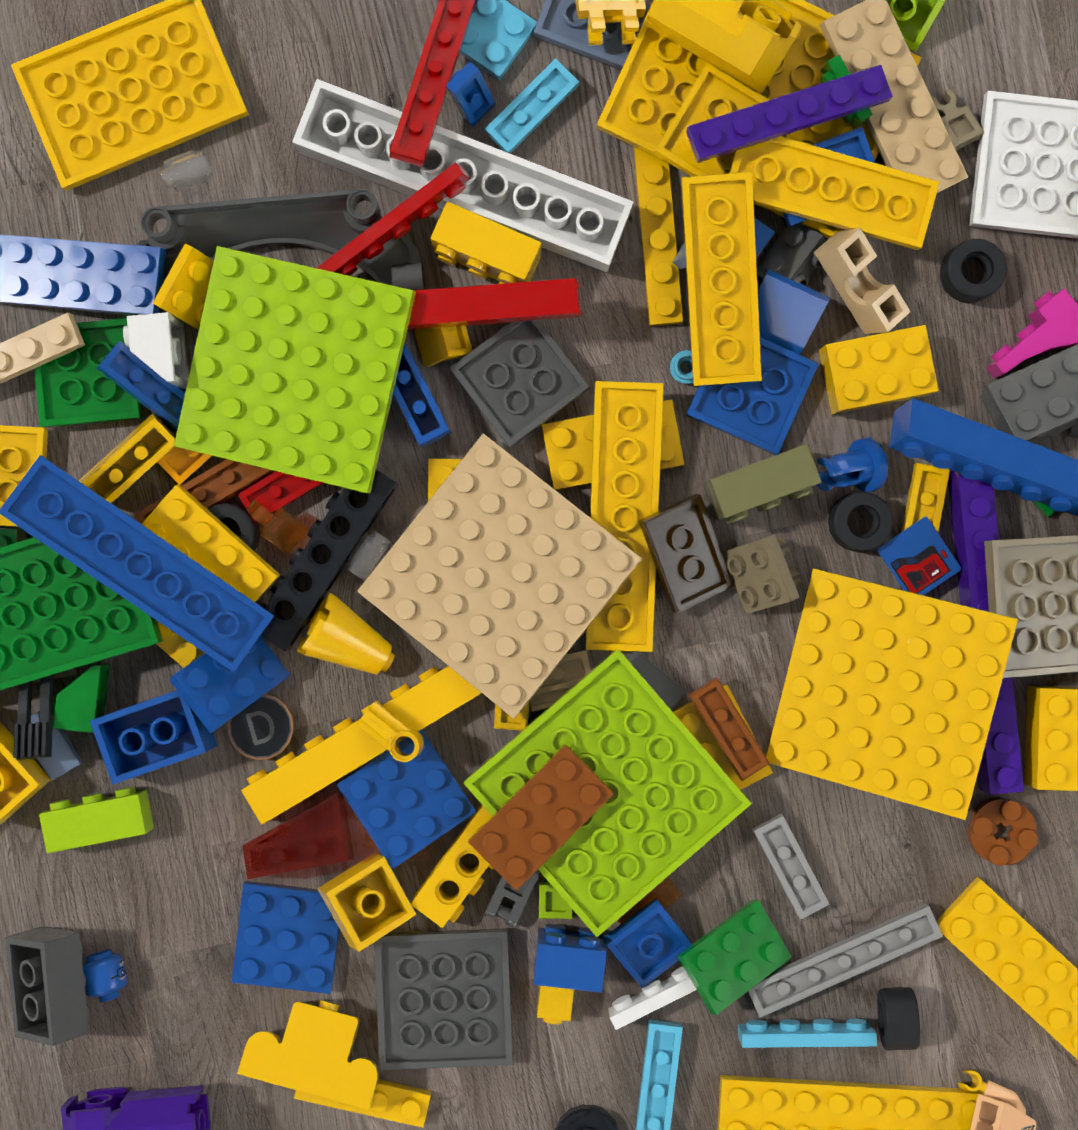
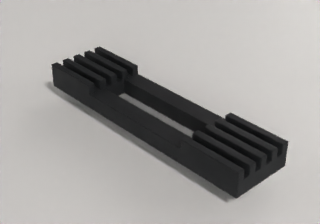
[13,674,54,760]

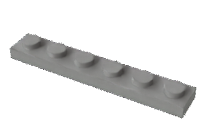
[748,903,943,1018]

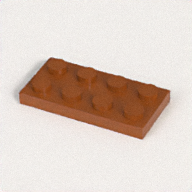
[468,744,614,891]

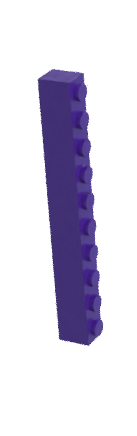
[948,470,1024,795]

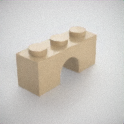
[814,228,911,334]

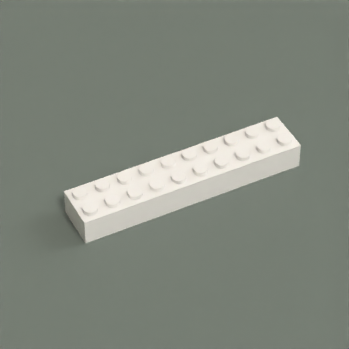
[292,79,634,272]

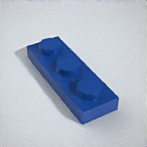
[96,341,185,431]

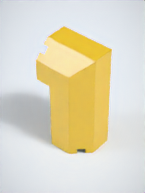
[645,0,801,94]

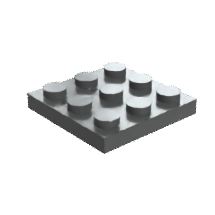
[450,320,590,449]

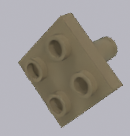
[722,534,801,614]

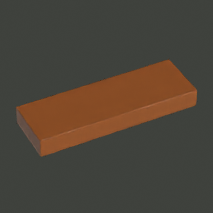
[688,677,770,781]

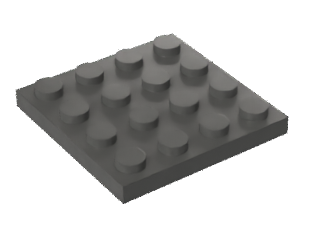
[374,928,513,1070]

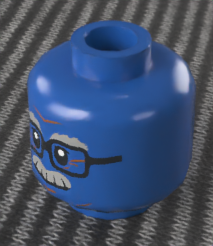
[82,949,128,1002]

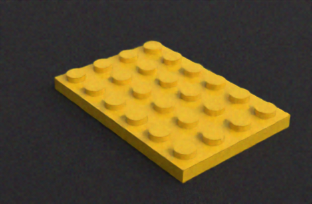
[11,0,249,191]

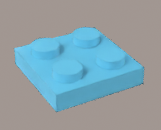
[460,0,537,81]

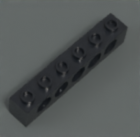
[260,469,399,651]

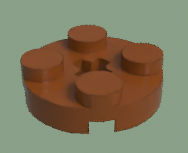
[967,797,1038,866]

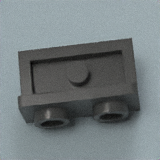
[756,223,826,287]

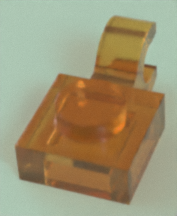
[246,500,309,554]

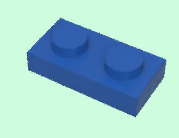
[446,62,496,127]

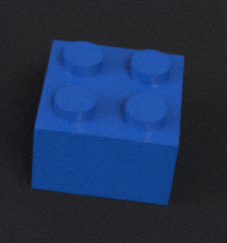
[534,924,607,993]

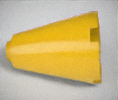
[297,593,395,675]

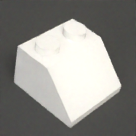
[123,312,189,389]

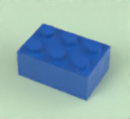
[90,690,218,785]

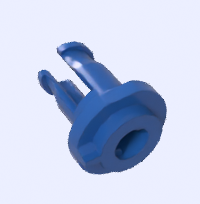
[816,437,889,492]

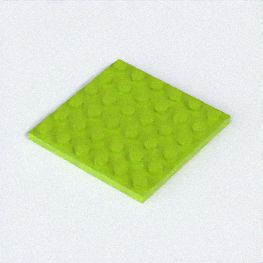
[174,246,416,493]
[463,648,752,937]

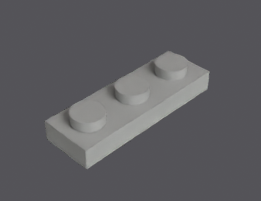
[752,814,830,920]

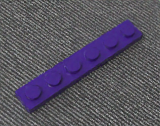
[686,65,893,163]

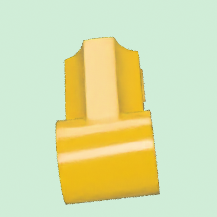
[357,701,424,762]

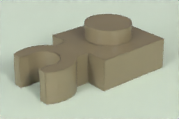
[932,89,984,151]

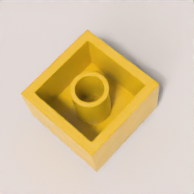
[317,853,416,952]

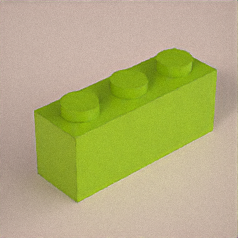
[39,786,154,853]

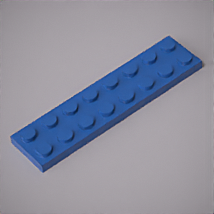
[0,455,274,672]

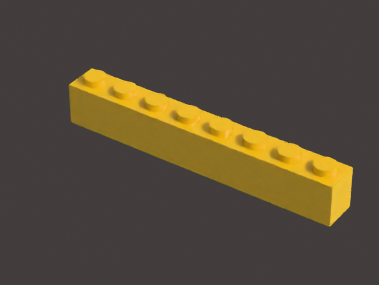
[241,666,481,825]

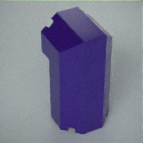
[61,1085,211,1130]

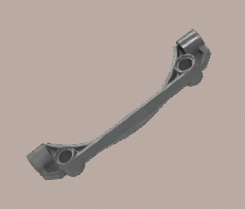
[123,188,425,318]

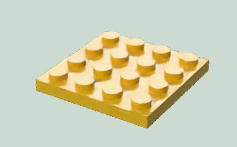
[142,484,280,668]

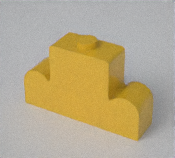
[237,1000,379,1110]

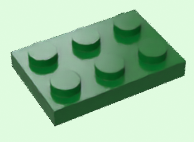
[677,900,792,1015]

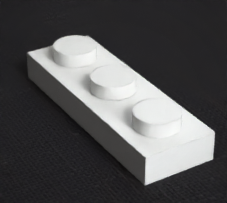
[608,966,697,1030]

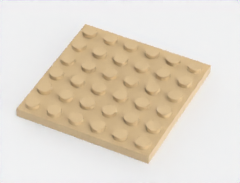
[357,433,642,719]

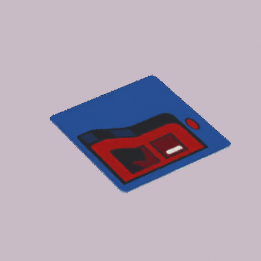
[877,517,961,595]

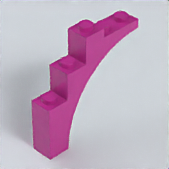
[986,289,1078,378]

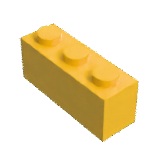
[79,413,176,503]

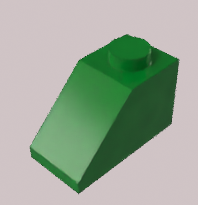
[53,663,110,733]

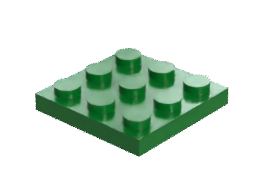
[30,318,143,428]

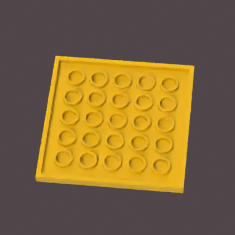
[766,568,1018,820]

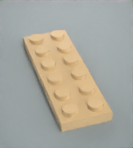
[819,0,968,193]

